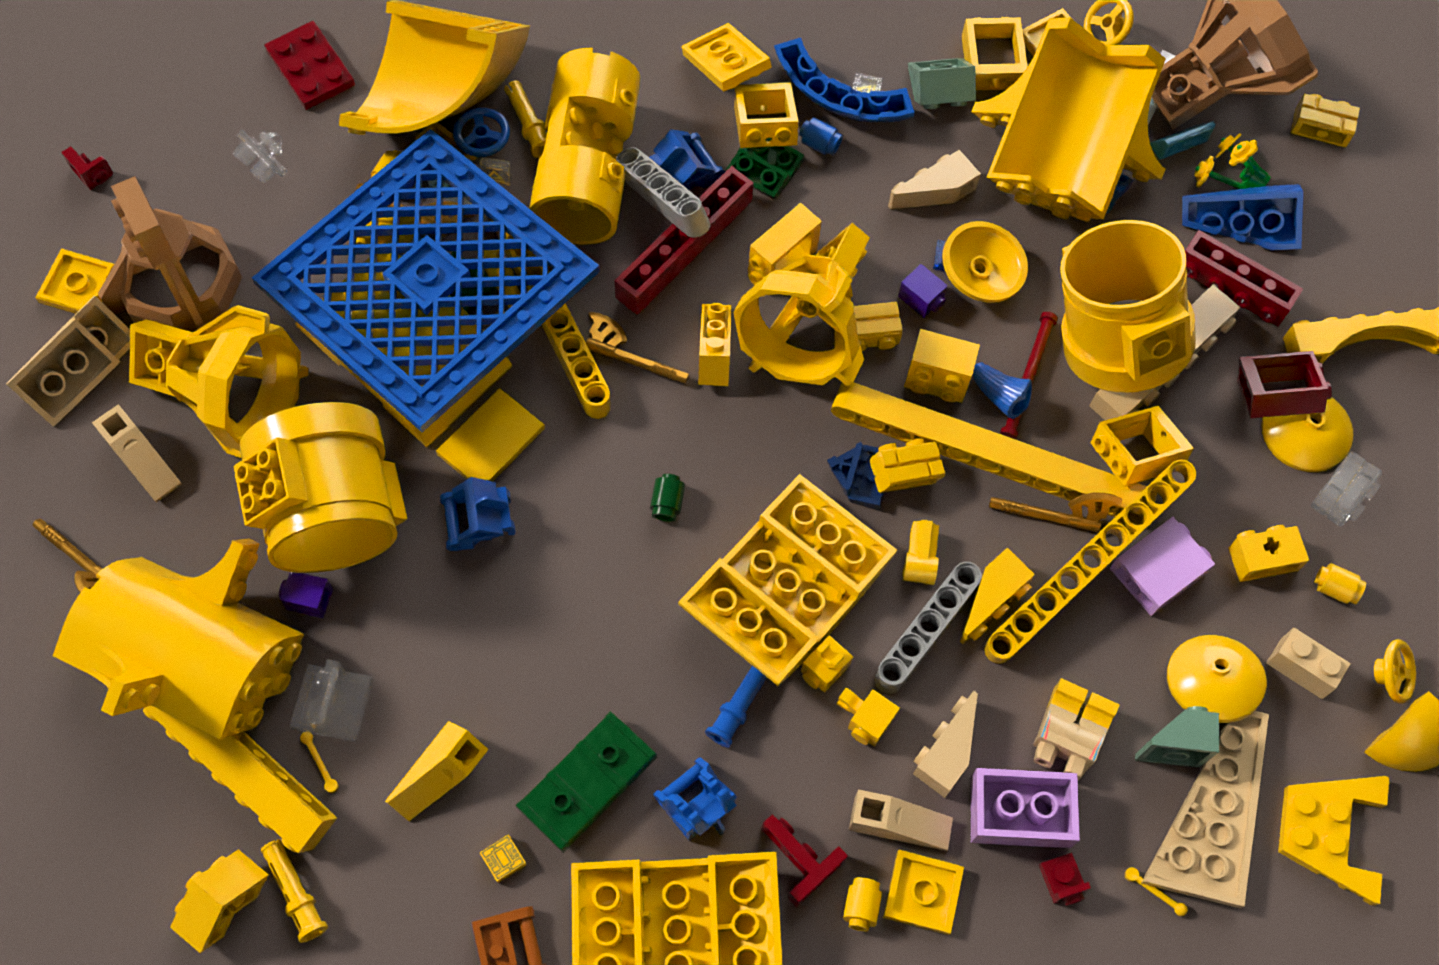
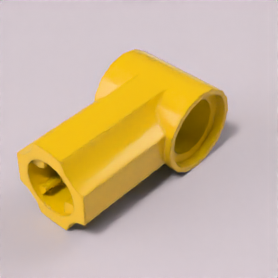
[902,520,939,585]

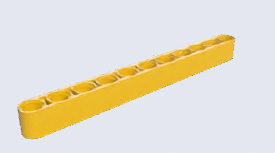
[831,382,1157,525]

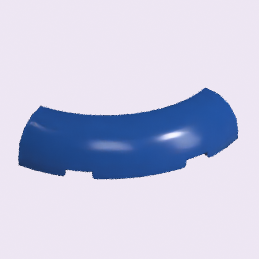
[774,37,915,123]

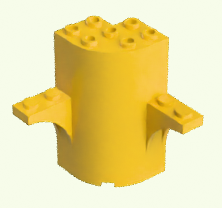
[971,18,1166,222]
[53,538,304,739]

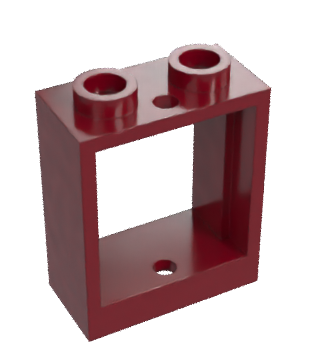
[1237,351,1332,419]

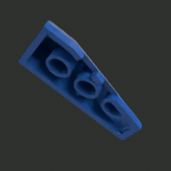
[1182,184,1303,250]

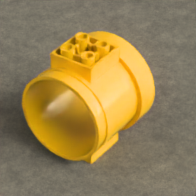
[1060,220,1196,393]
[233,402,408,573]

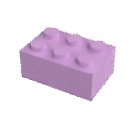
[970,768,1080,848]

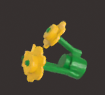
[1194,133,1271,189]

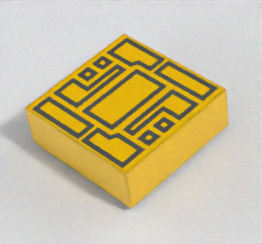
[480,834,527,883]

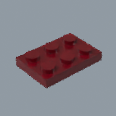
[264,20,355,110]

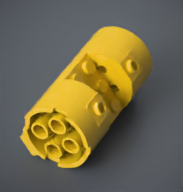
[529,48,641,244]

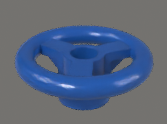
[453,108,510,157]

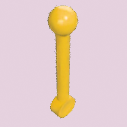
[300,731,339,793]
[1125,867,1188,916]

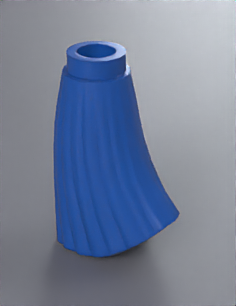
[972,362,1032,419]

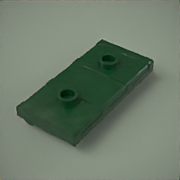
[515,711,658,853]

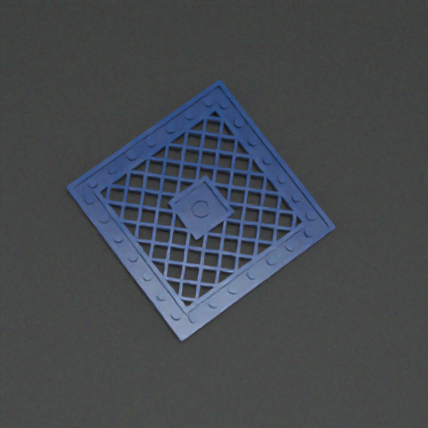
[252,129,600,433]

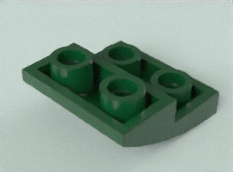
[725,138,805,199]

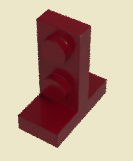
[761,814,848,908]

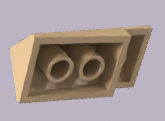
[6,296,130,427]

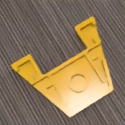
[1278,776,1389,906]

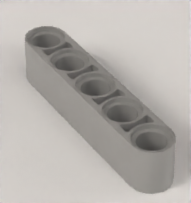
[616,147,710,237]
[875,561,982,694]

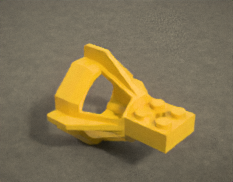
[733,223,870,386]
[129,305,309,458]

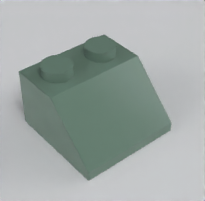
[908,58,976,109]
[1135,706,1219,768]

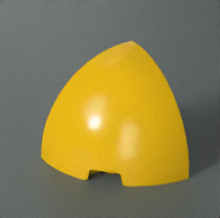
[1364,691,1439,772]

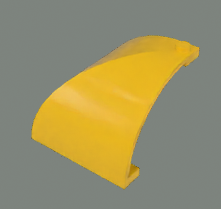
[339,0,530,135]

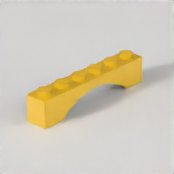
[1283,307,1439,364]

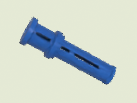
[705,665,767,748]

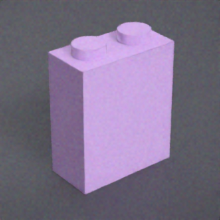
[1110,517,1215,616]

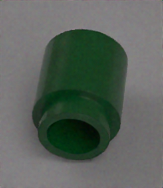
[650,474,686,522]

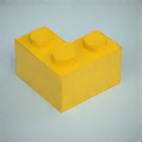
[170,849,269,953]

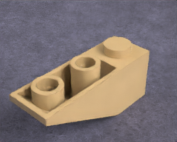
[888,150,981,209]
[92,404,182,503]
[913,691,978,798]
[849,789,953,851]

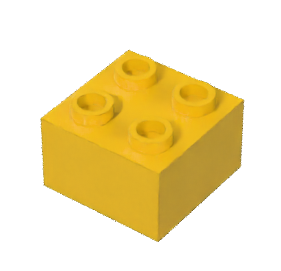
[904,329,980,403]

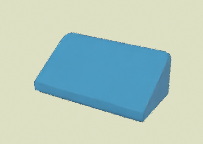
[1150,121,1216,159]

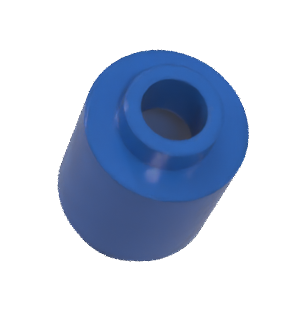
[799,117,843,156]

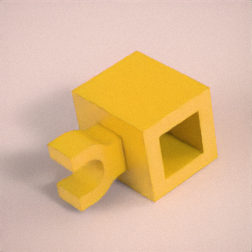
[801,635,853,693]
[837,688,900,747]

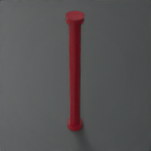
[999,311,1058,440]

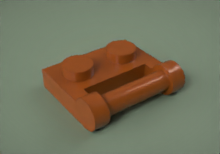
[472,906,547,965]

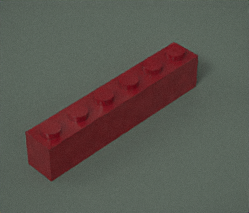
[614,166,754,315]

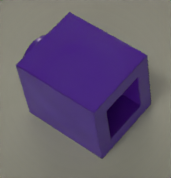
[898,264,948,318]
[279,572,333,618]

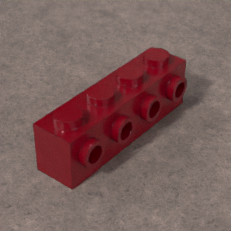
[1185,230,1303,327]

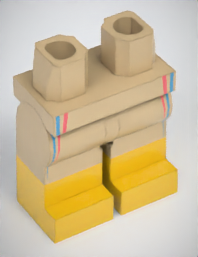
[1033,678,1120,781]

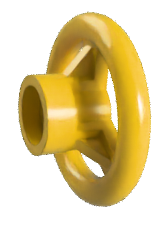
[1084,0,1134,45]
[1374,639,1416,704]

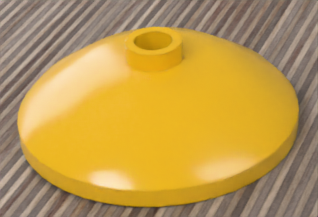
[942,221,1028,303]
[1261,388,1353,472]
[1167,635,1267,723]

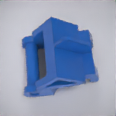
[649,129,725,190]
[439,477,516,551]
[653,757,737,841]

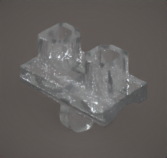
[232,130,288,183]

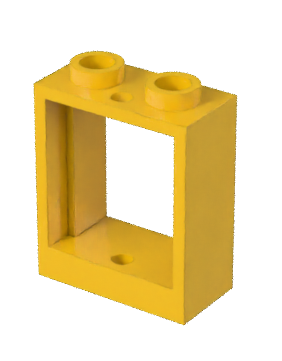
[962,17,1028,90]
[734,82,798,148]
[748,203,822,285]
[1090,406,1194,486]

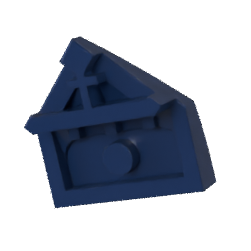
[827,441,885,510]

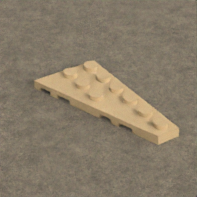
[1141,711,1269,909]

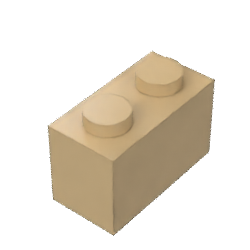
[1266,627,1351,699]

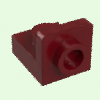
[61,146,114,190]
[1039,852,1091,906]

